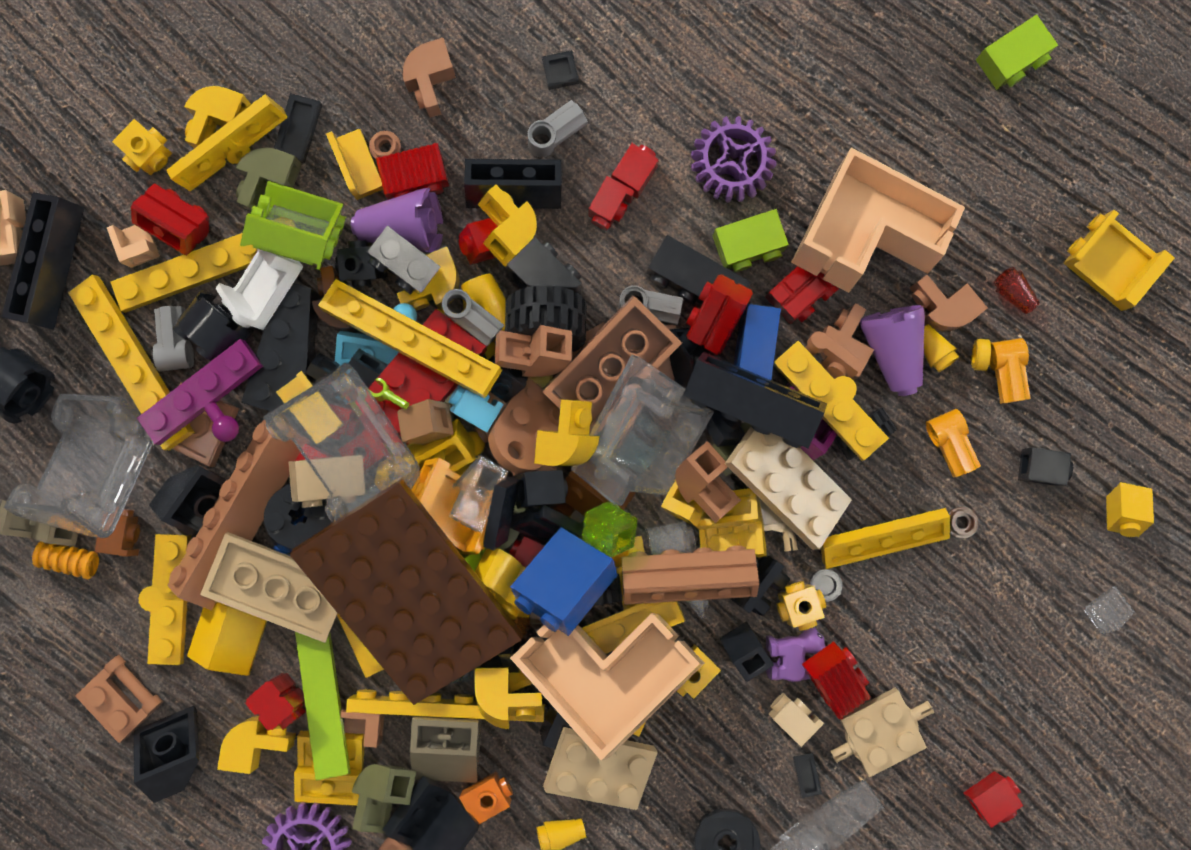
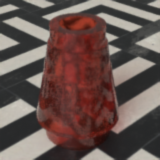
[993,267,1040,314]

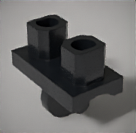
[730,555,790,616]

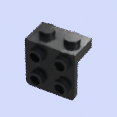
[382,776,479,850]

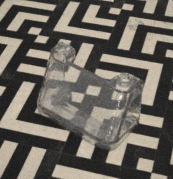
[263,363,420,522]
[4,393,153,538]

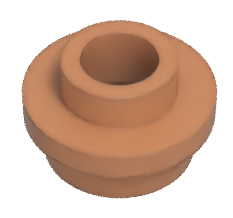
[369,131,401,159]

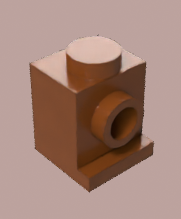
[94,508,140,557]

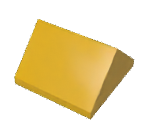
[187,602,267,676]

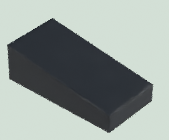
[793,753,822,798]

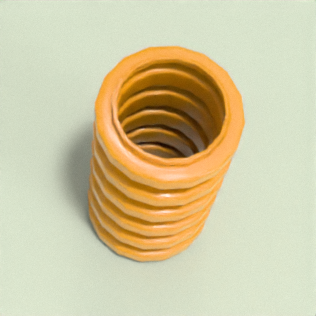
[32,541,99,580]

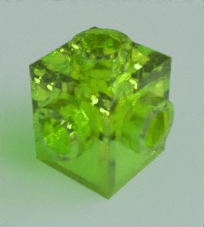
[582,501,638,558]

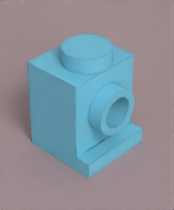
[449,386,504,432]

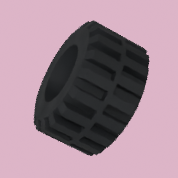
[505,285,587,352]

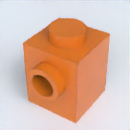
[459,771,513,824]

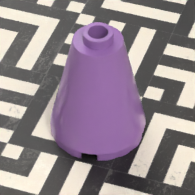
[351,188,443,253]
[860,305,925,396]

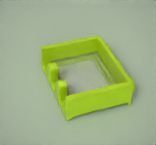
[240,181,346,270]

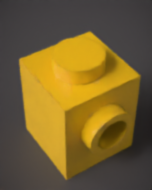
[1106,482,1154,537]
[677,644,721,699]

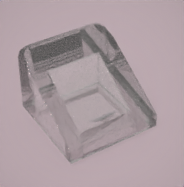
[1084,586,1135,634]

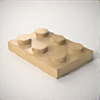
[543,727,658,810]

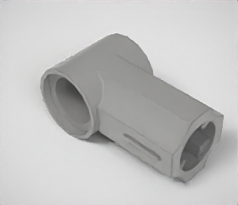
[528,100,588,158]
[619,286,683,326]
[442,289,504,347]
[153,306,194,372]

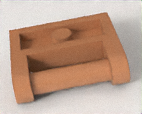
[805,331,864,379]
[75,655,164,743]

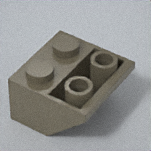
[410,716,482,783]

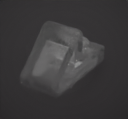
[449,456,509,532]

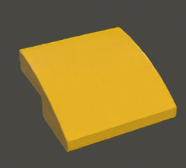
[696,488,767,557]
[294,730,365,806]

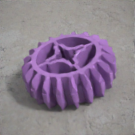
[691,116,776,203]
[262,802,352,850]

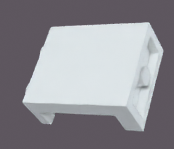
[216,249,303,330]

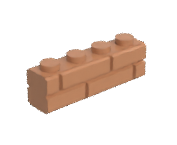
[621,546,759,605]

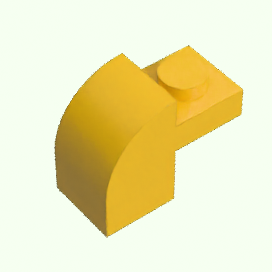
[184,86,252,148]
[478,185,537,267]
[397,246,460,311]
[534,399,600,466]
[475,668,542,729]
[217,716,296,774]

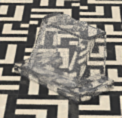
[571,355,714,506]

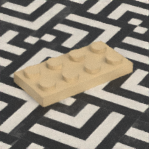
[724,427,852,550]
[200,532,338,643]

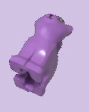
[766,627,826,682]

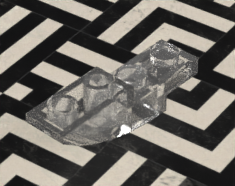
[770,780,885,850]

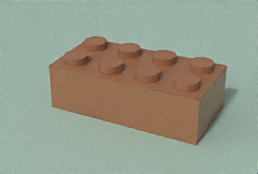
[542,296,682,435]

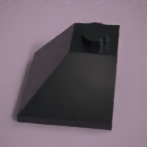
[149,464,227,537]
[134,705,199,803]

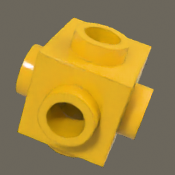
[112,119,172,176]
[776,581,826,631]

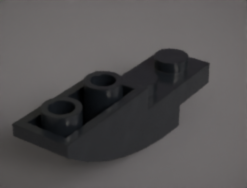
[670,328,745,447]

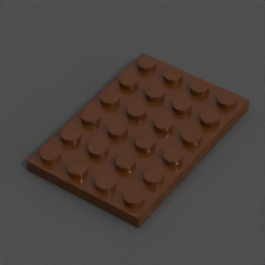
[290,478,523,705]

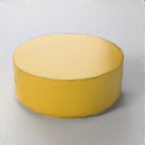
[971,339,991,371]

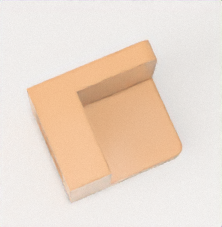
[107,225,160,268]

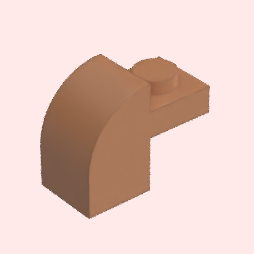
[403,38,456,118]
[910,275,988,332]
[821,303,874,381]
[495,325,572,377]
[675,441,741,523]

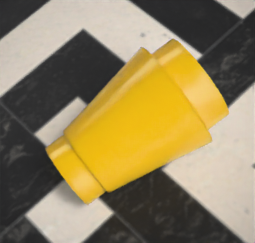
[924,324,959,373]
[536,818,586,850]

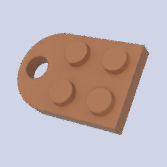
[488,377,560,474]

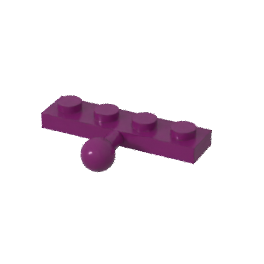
[137,339,263,445]

